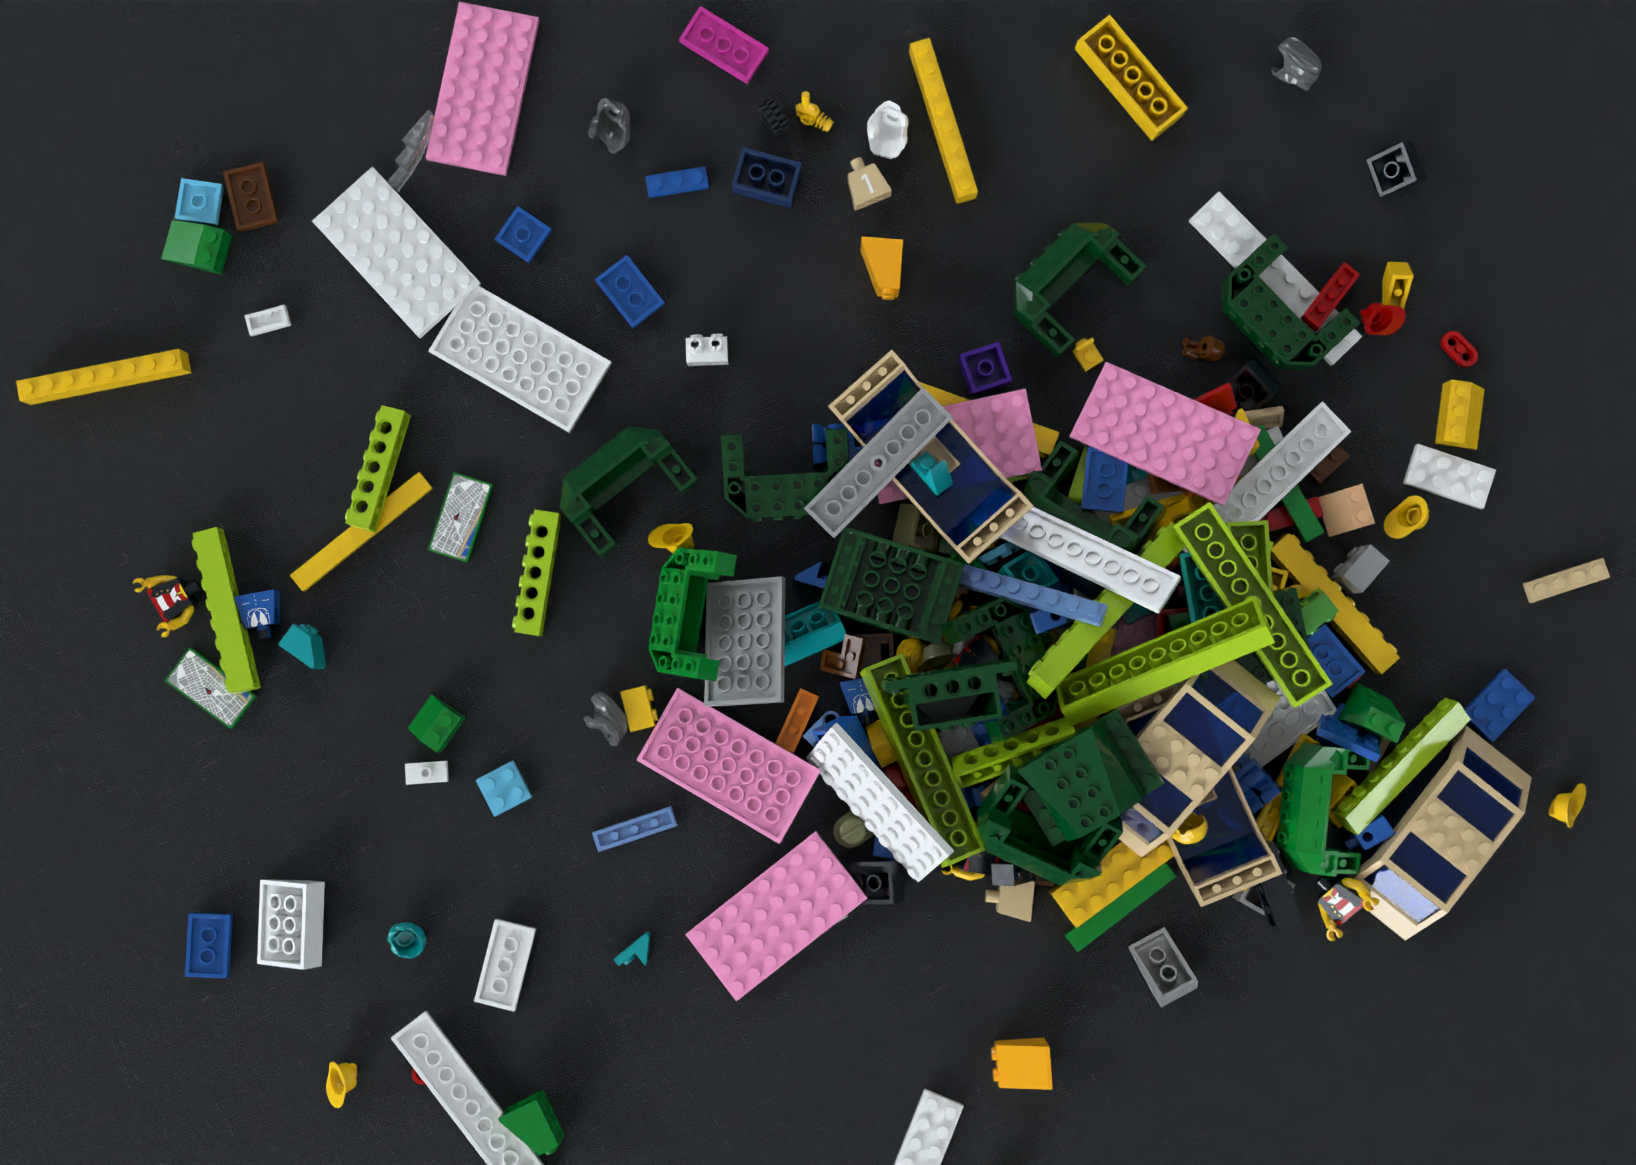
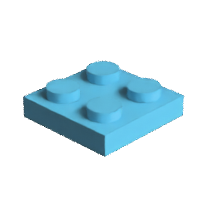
[175,178,224,226]
[476,760,532,817]

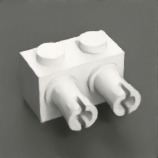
[686,334,729,366]

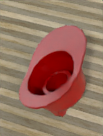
[1360,302,1406,335]

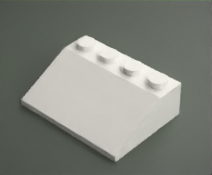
[257,879,325,970]

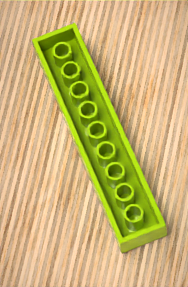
[1171,502,1333,708]
[1027,522,1184,699]
[1056,596,1275,726]
[860,653,985,867]

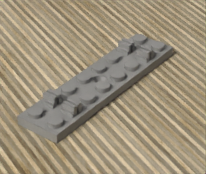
[804,387,953,538]

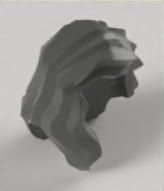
[1271,37,1322,91]
[588,98,630,154]
[583,692,629,746]

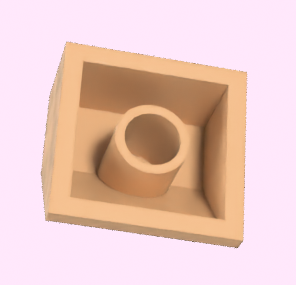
[1318,484,1375,537]

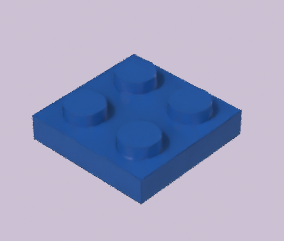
[495,206,552,264]

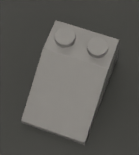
[1128,927,1198,1008]

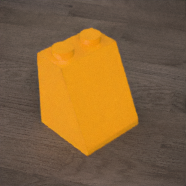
[860,237,903,300]
[991,1038,1053,1090]

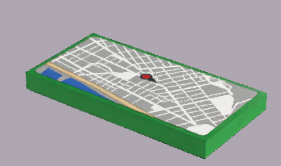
[428,472,494,563]
[165,647,258,729]

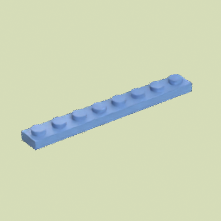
[958,564,1108,627]

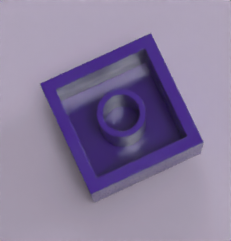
[958,342,1012,397]

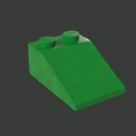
[161,220,232,275]

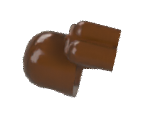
[1182,336,1226,362]

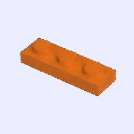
[775,688,819,753]

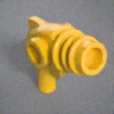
[795,91,834,132]

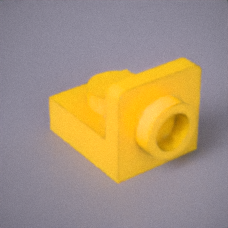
[1072,337,1104,372]

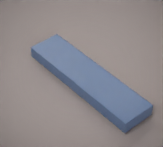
[592,806,678,852]

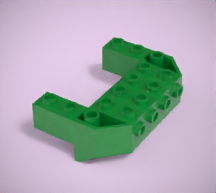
[649,548,737,681]
[1277,743,1370,877]

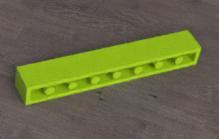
[192,527,261,694]
[1333,698,1471,835]

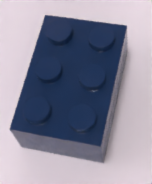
[731,147,802,208]

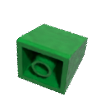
[1338,682,1406,743]
[498,1090,564,1156]

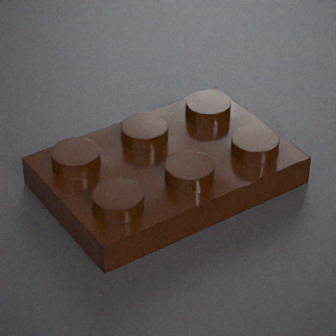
[223,162,279,232]

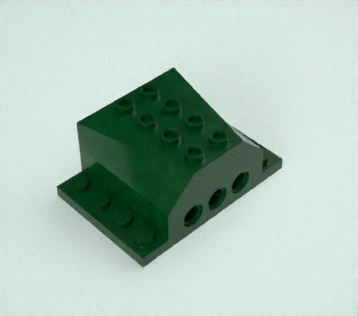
[819,527,965,645]
[879,659,1018,731]
[1017,708,1165,846]

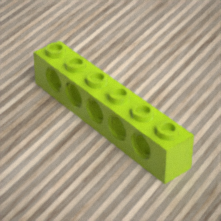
[345,405,411,533]
[512,509,562,636]
[950,717,1077,789]

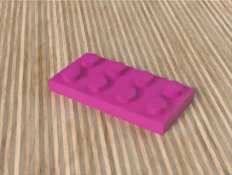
[679,6,769,85]

